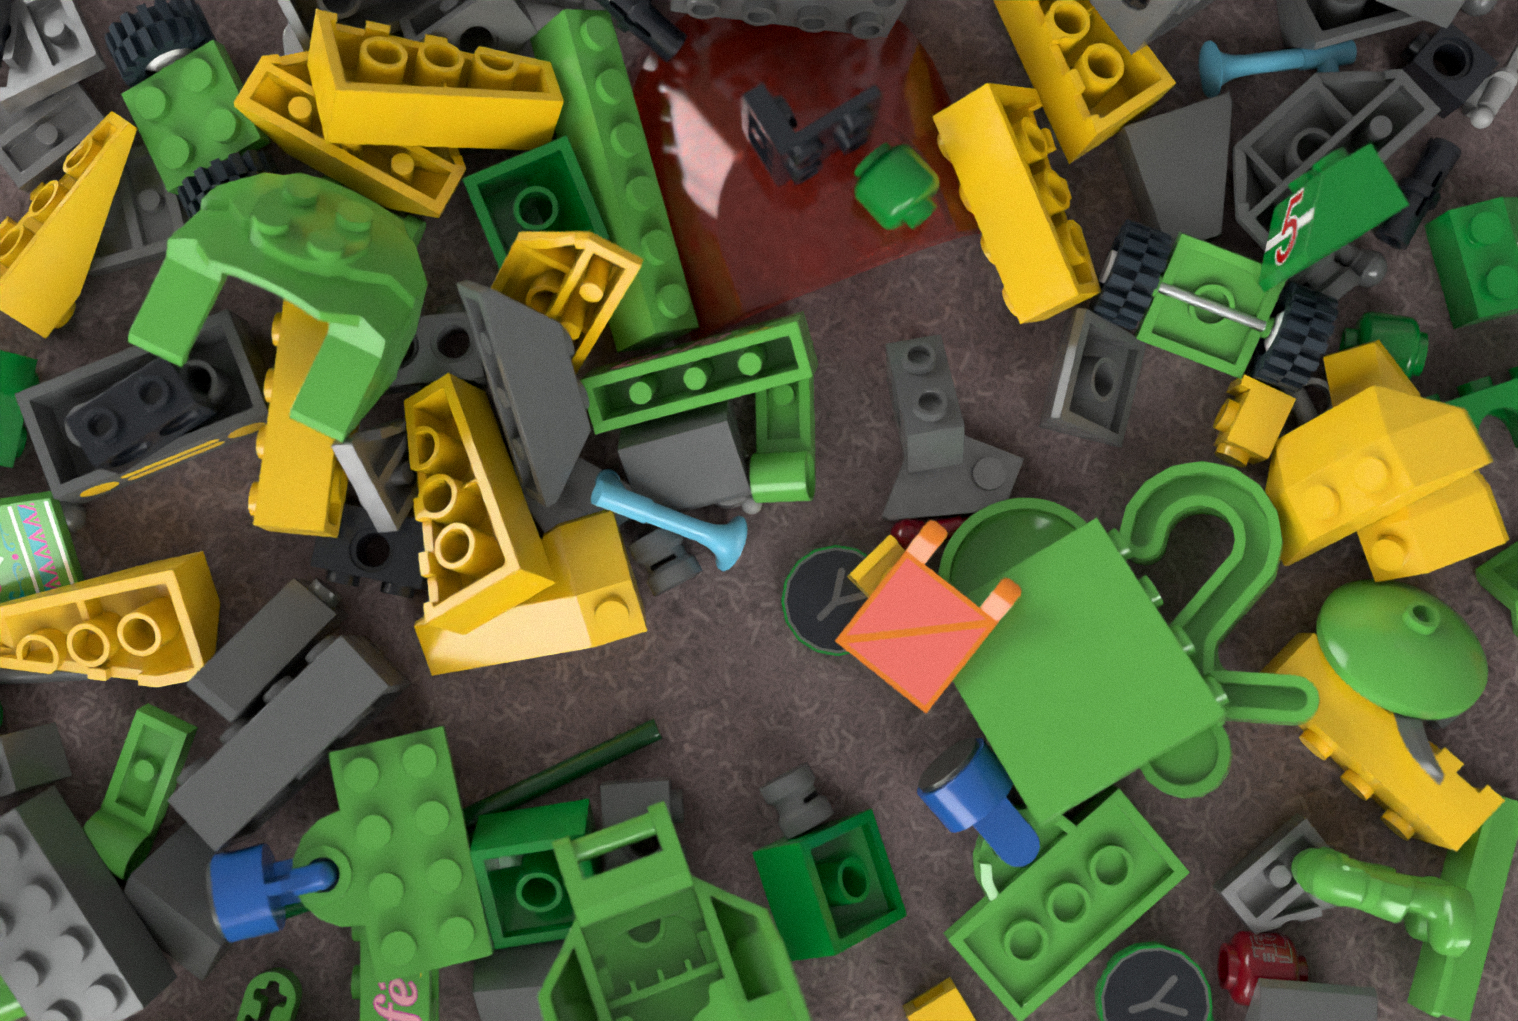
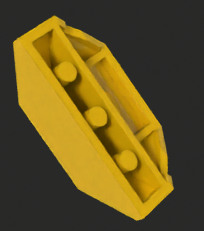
[234,51,466,218]
[490,232,643,376]
[1265,385,1493,566]

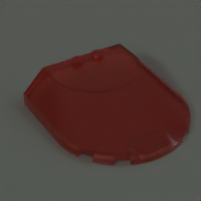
[632,13,981,341]

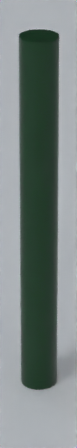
[463,718,663,830]

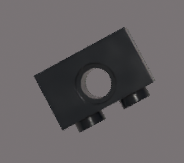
[310,503,428,599]

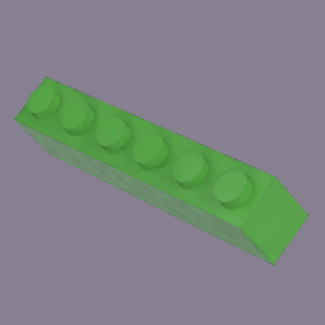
[530,9,699,353]

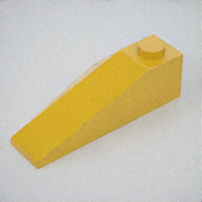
[0,111,137,339]
[1323,340,1509,582]
[414,509,647,676]
[0,551,220,688]

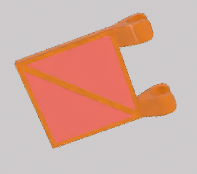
[835,520,1022,713]

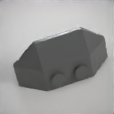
[1232,69,1441,251]
[457,280,591,508]

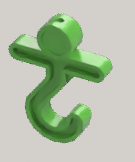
[1119,461,1320,799]

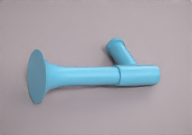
[1198,40,1357,98]
[591,469,747,571]

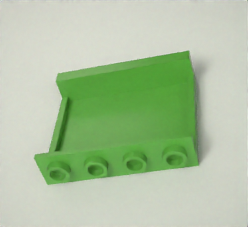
[952,517,1229,830]

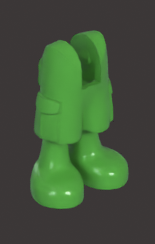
[1291,847,1476,958]

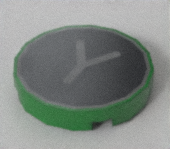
[781,545,868,656]
[1094,941,1213,1021]

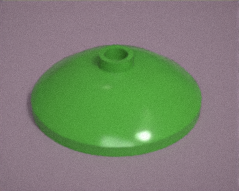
[939,498,1086,596]
[1316,579,1488,719]

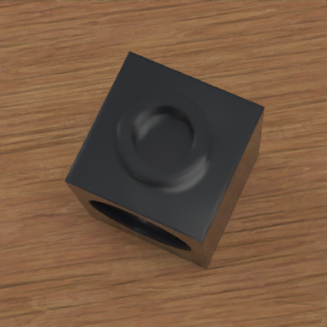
[1399,23,1499,119]

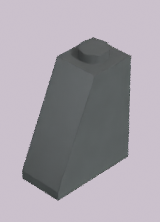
[1113,92,1232,260]
[186,577,349,723]

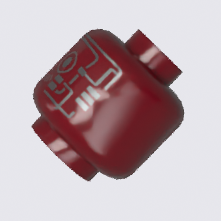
[1217,931,1308,1006]

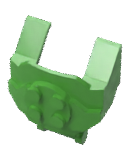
[128,173,427,443]
[537,801,811,1021]

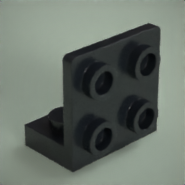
[742,83,883,188]

